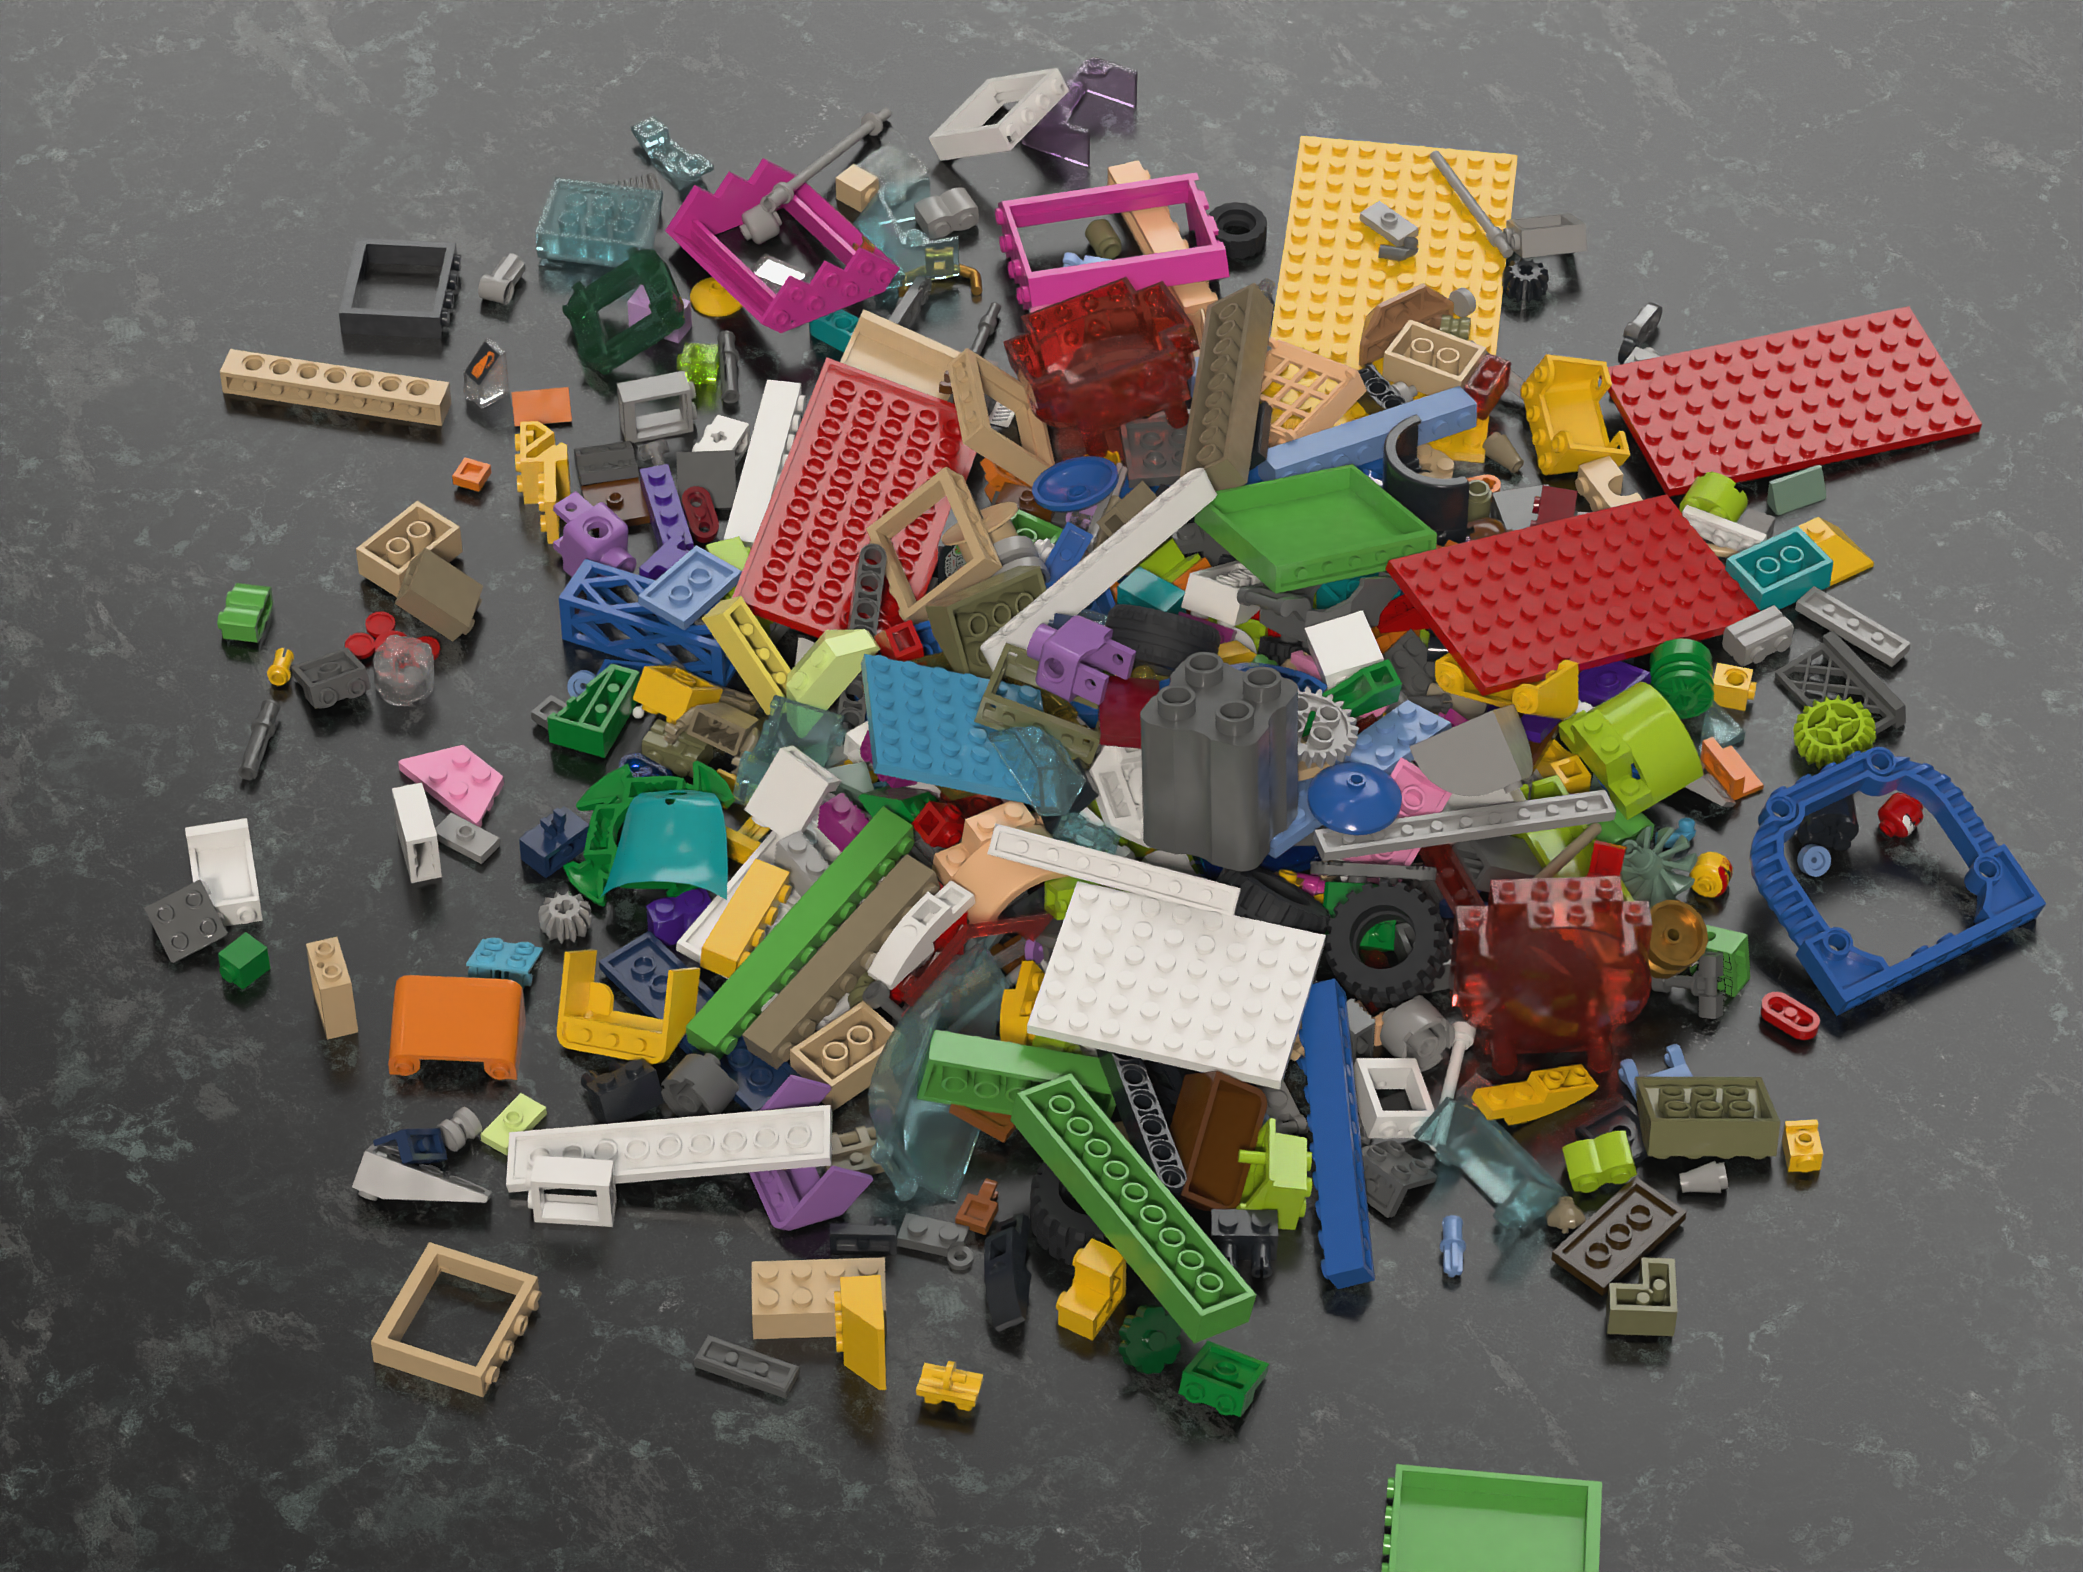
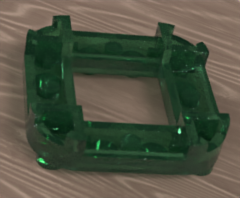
[562,246,685,375]

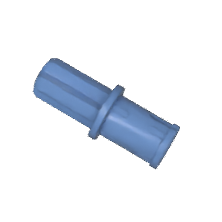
[1440,1215,1466,1277]

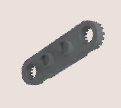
[886,275,932,329]
[1310,861,1437,885]

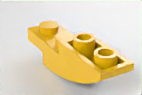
[1000,961,1045,1046]
[1472,1064,1598,1125]

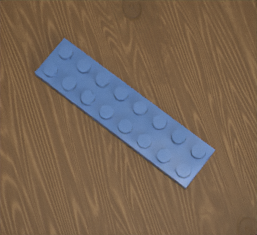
[1268,700,1452,858]

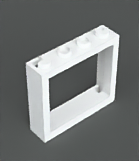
[929,68,1069,161]

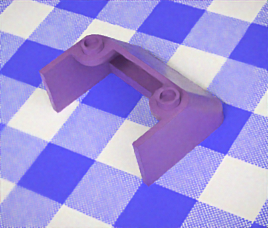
[749,1075,873,1231]

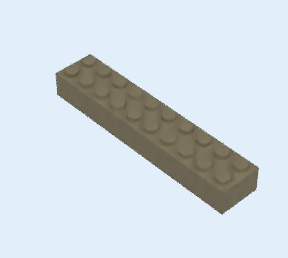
[1179,283,1273,491]

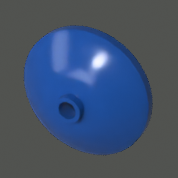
[1032,456,1119,513]
[1307,762,1402,835]

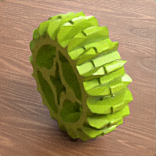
[1793,694,1876,770]

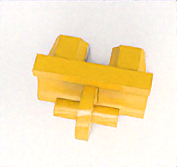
[916,1361,983,1411]

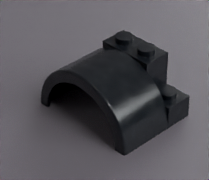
[1382,414,1470,547]

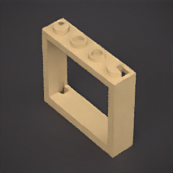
[947,348,1055,486]
[866,467,1003,625]
[371,1242,542,1397]

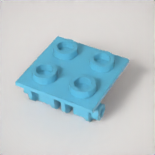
[466,938,543,989]

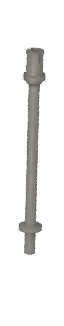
[760,107,892,213]

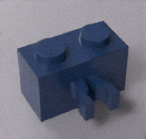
[519,806,590,878]

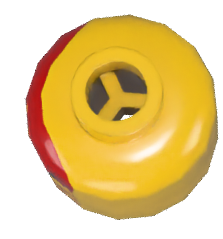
[1689,852,1733,898]

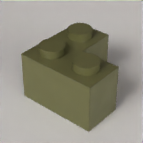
[1606,1258,1678,1336]

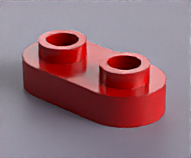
[1760,992,1820,1040]

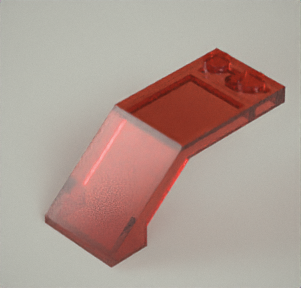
[897,912,1054,1007]

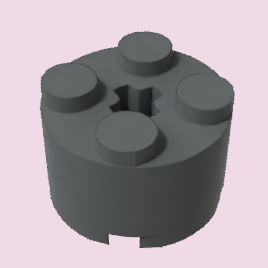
[661,1053,739,1118]

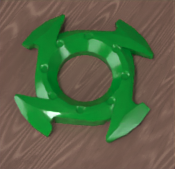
[563,761,735,906]

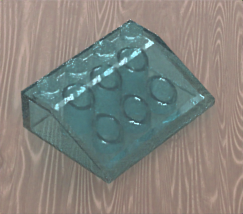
[535,177,663,272]

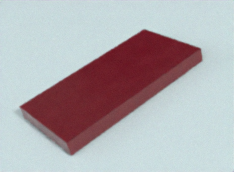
[1097,675,1160,749]

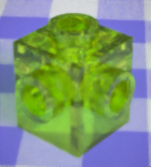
[677,342,720,385]

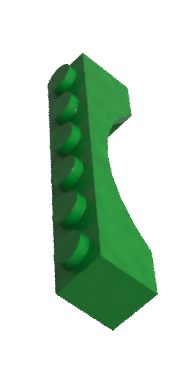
[1302,659,1402,737]

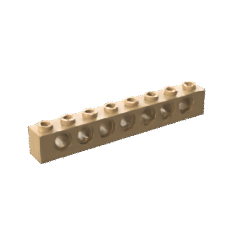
[220,349,451,426]

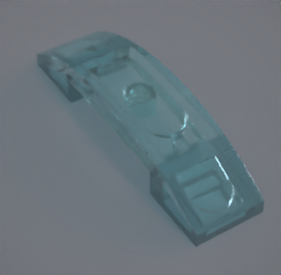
[631,116,714,181]

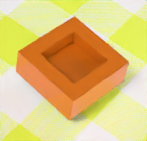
[452,457,492,492]

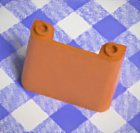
[388,975,526,1080]

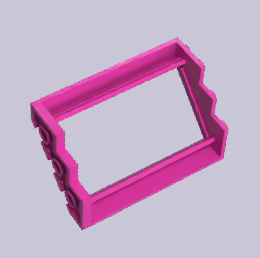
[665,158,900,333]
[995,173,1230,310]

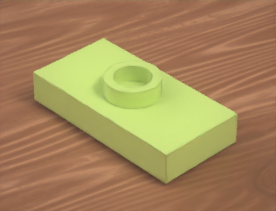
[480,1093,547,1156]

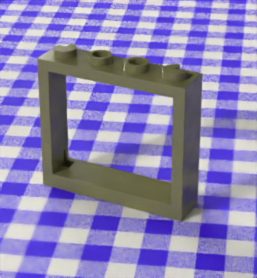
[974,643,1099,765]

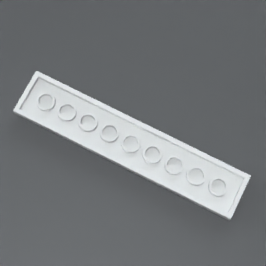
[506,1105,832,1193]

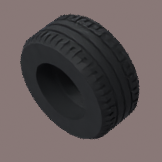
[1105,604,1221,678]

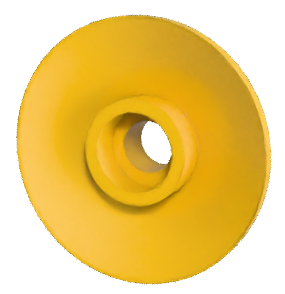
[690,277,743,317]

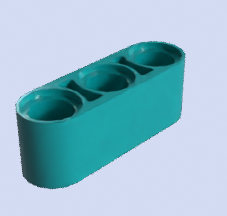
[809,309,859,352]

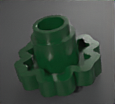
[1119,1305,1181,1374]

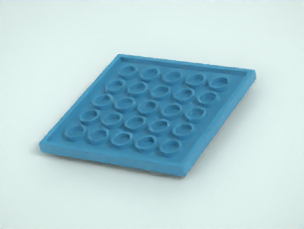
[861,654,1058,809]

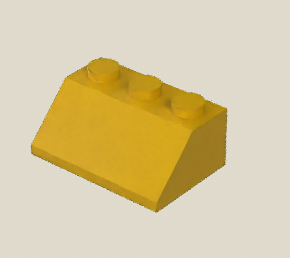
[834,1275,886,1390]

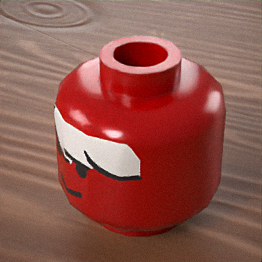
[1877,792,1924,838]

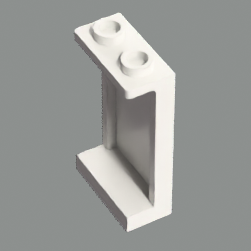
[185,818,263,926]

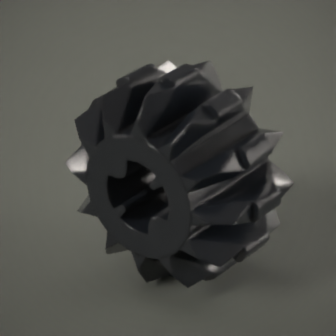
[1502,258,1549,303]

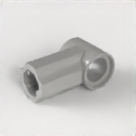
[478,253,526,305]

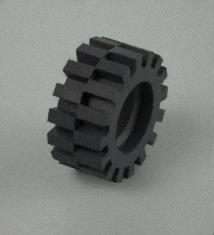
[1257,636,1311,666]

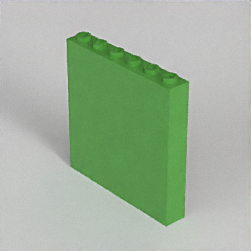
[1195,464,1437,594]
[1381,1464,1602,1572]

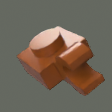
[955,1178,999,1235]

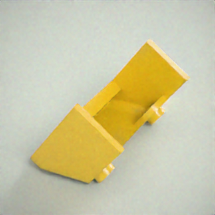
[557,949,700,1064]

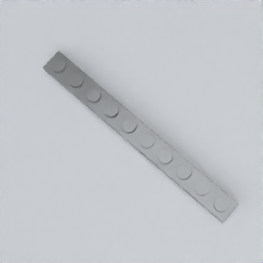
[1313,790,1616,861]

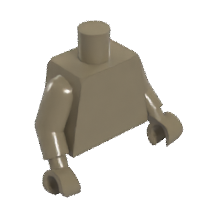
[663,702,761,777]

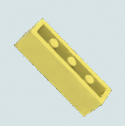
[702,596,791,715]

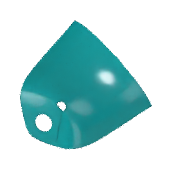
[600,790,728,900]

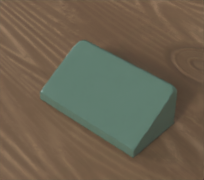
[1767,465,1826,515]

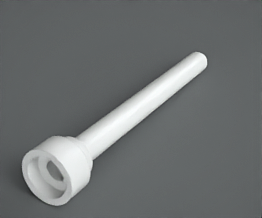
[1429,1022,1476,1151]

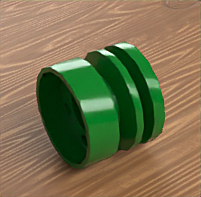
[1649,639,1714,719]

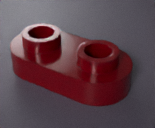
[682,486,719,543]

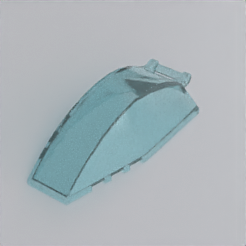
[869,942,1010,1202]

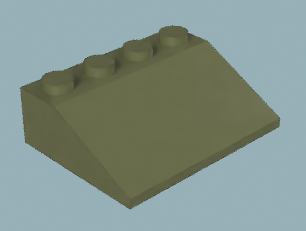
[925,566,1047,679]
[1634,1077,1780,1159]

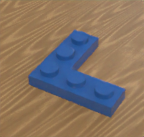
[1045,522,1094,582]

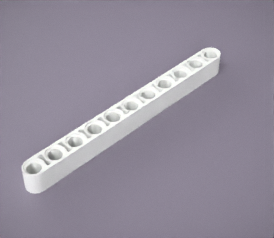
[980,468,1217,672]

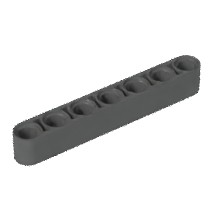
[833,544,887,743]

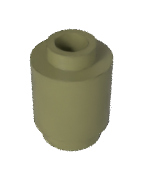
[1085,219,1122,259]
[1468,480,1492,522]

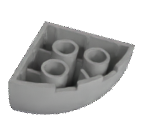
[1409,704,1533,796]

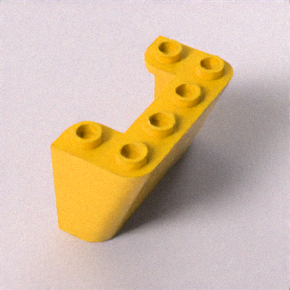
[1520,354,1630,475]

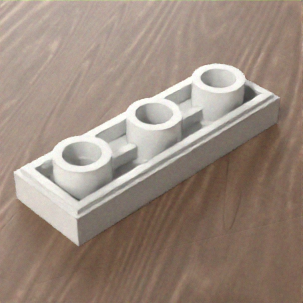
[1682,505,1767,552]

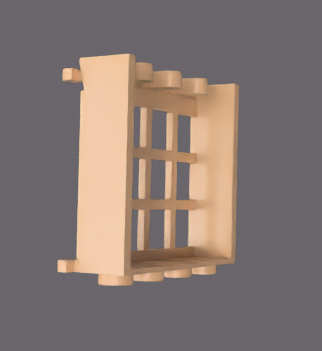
[1259,337,1367,447]

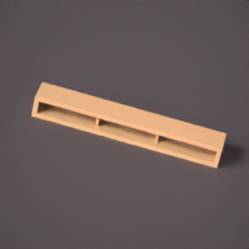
[1107,160,1218,318]

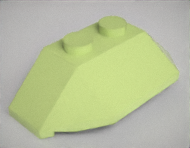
[786,629,880,738]

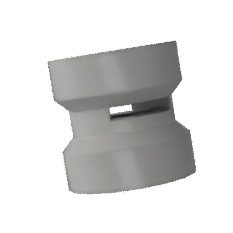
[436,1107,482,1152]

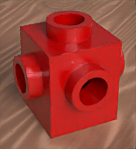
[911,801,965,848]

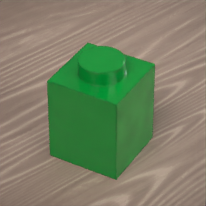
[218,932,271,990]

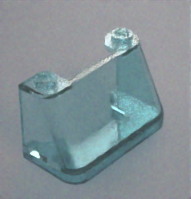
[733,695,847,806]

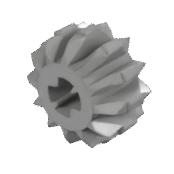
[538,891,592,944]

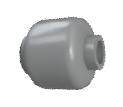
[739,204,782,244]

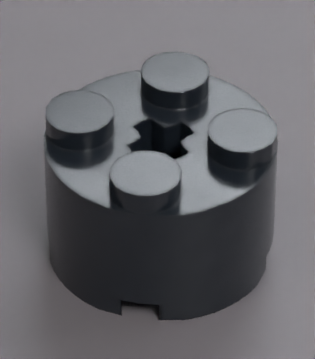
[1797,794,1859,851]

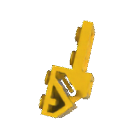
[515,421,571,544]

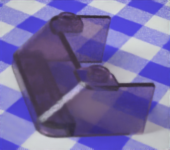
[1020,57,1138,167]

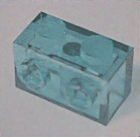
[1050,810,1120,855]

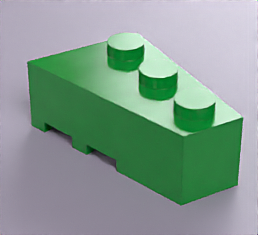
[547,664,640,758]

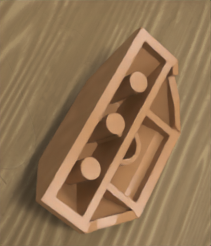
[1359,283,1454,367]

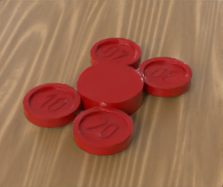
[345,612,440,684]

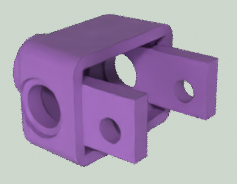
[553,491,637,577]
[1027,615,1136,705]

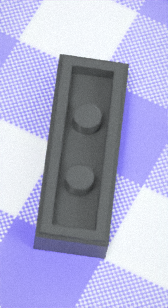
[694,1335,800,1399]

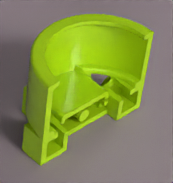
[1558,682,1704,820]

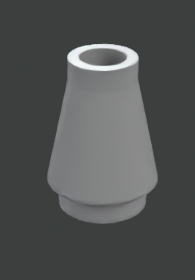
[1679,1161,1729,1193]

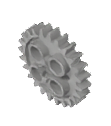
[1298,687,1359,769]

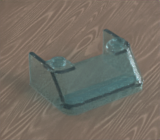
[853,177,960,289]
[1414,1097,1568,1230]

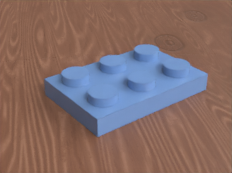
[638,545,742,630]

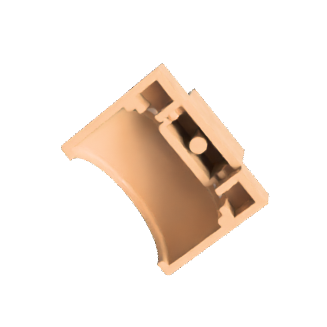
[932,801,1067,936]

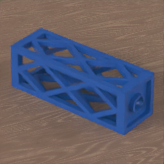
[559,559,736,687]

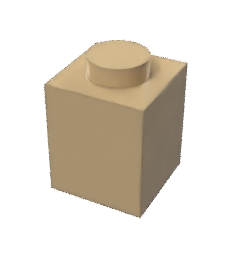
[835,164,879,212]

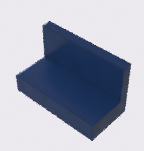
[373,1128,448,1164]

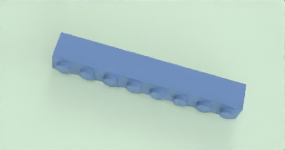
[1258,386,1477,481]

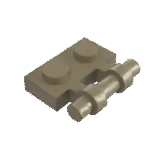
[823,1125,893,1175]

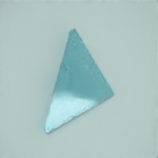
[1698,700,1746,758]

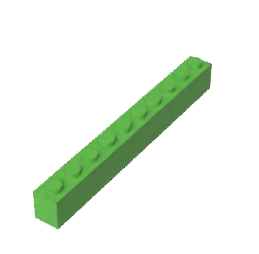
[686,806,915,1060]

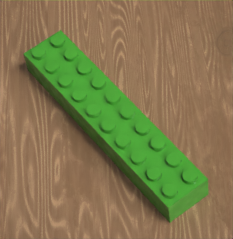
[1011,1073,1256,1344]

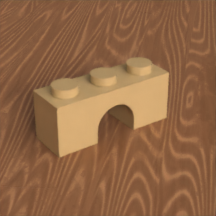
[1575,456,1643,512]

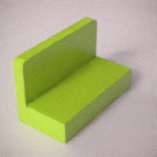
[1132,538,1201,583]

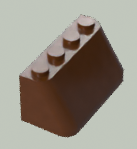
[1169,1071,1267,1212]

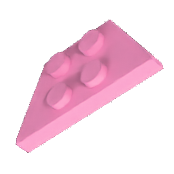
[398,745,504,828]

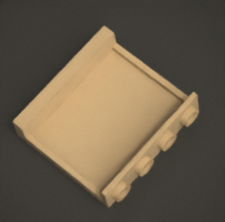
[840,309,961,401]

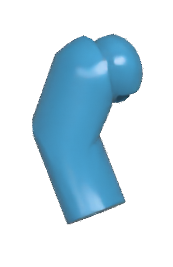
[1655,818,1696,848]

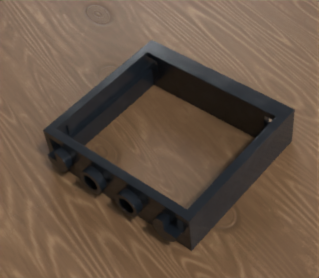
[339,238,462,339]

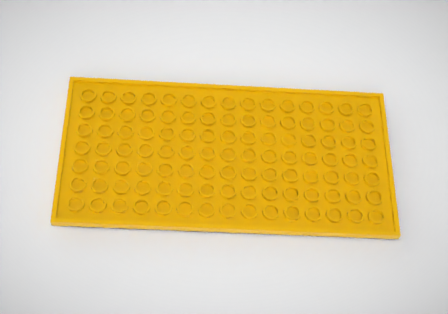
[1260,136,1518,463]

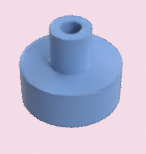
[567,670,596,697]
[1797,844,1831,877]

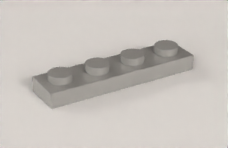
[1795,586,1911,667]

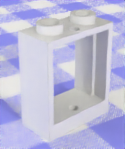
[1353,1058,1437,1139]
[525,1156,617,1227]

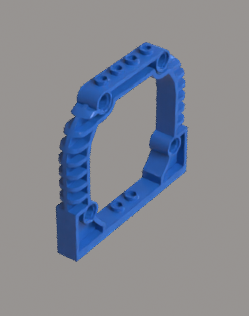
[1749,747,2046,1016]

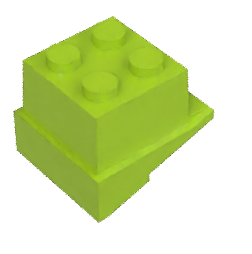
[1236,1118,1312,1230]

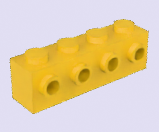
[700,858,792,978]

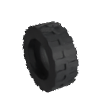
[1209,202,1267,259]

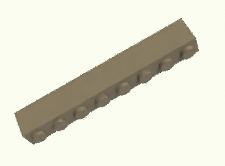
[742,854,941,1069]

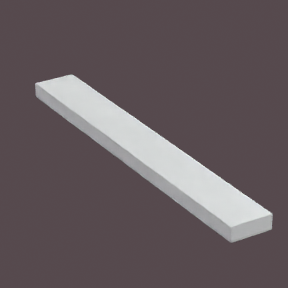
[987,823,1241,916]

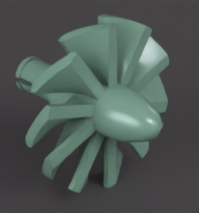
[1621,826,1697,913]

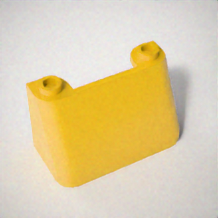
[1435,653,1578,719]

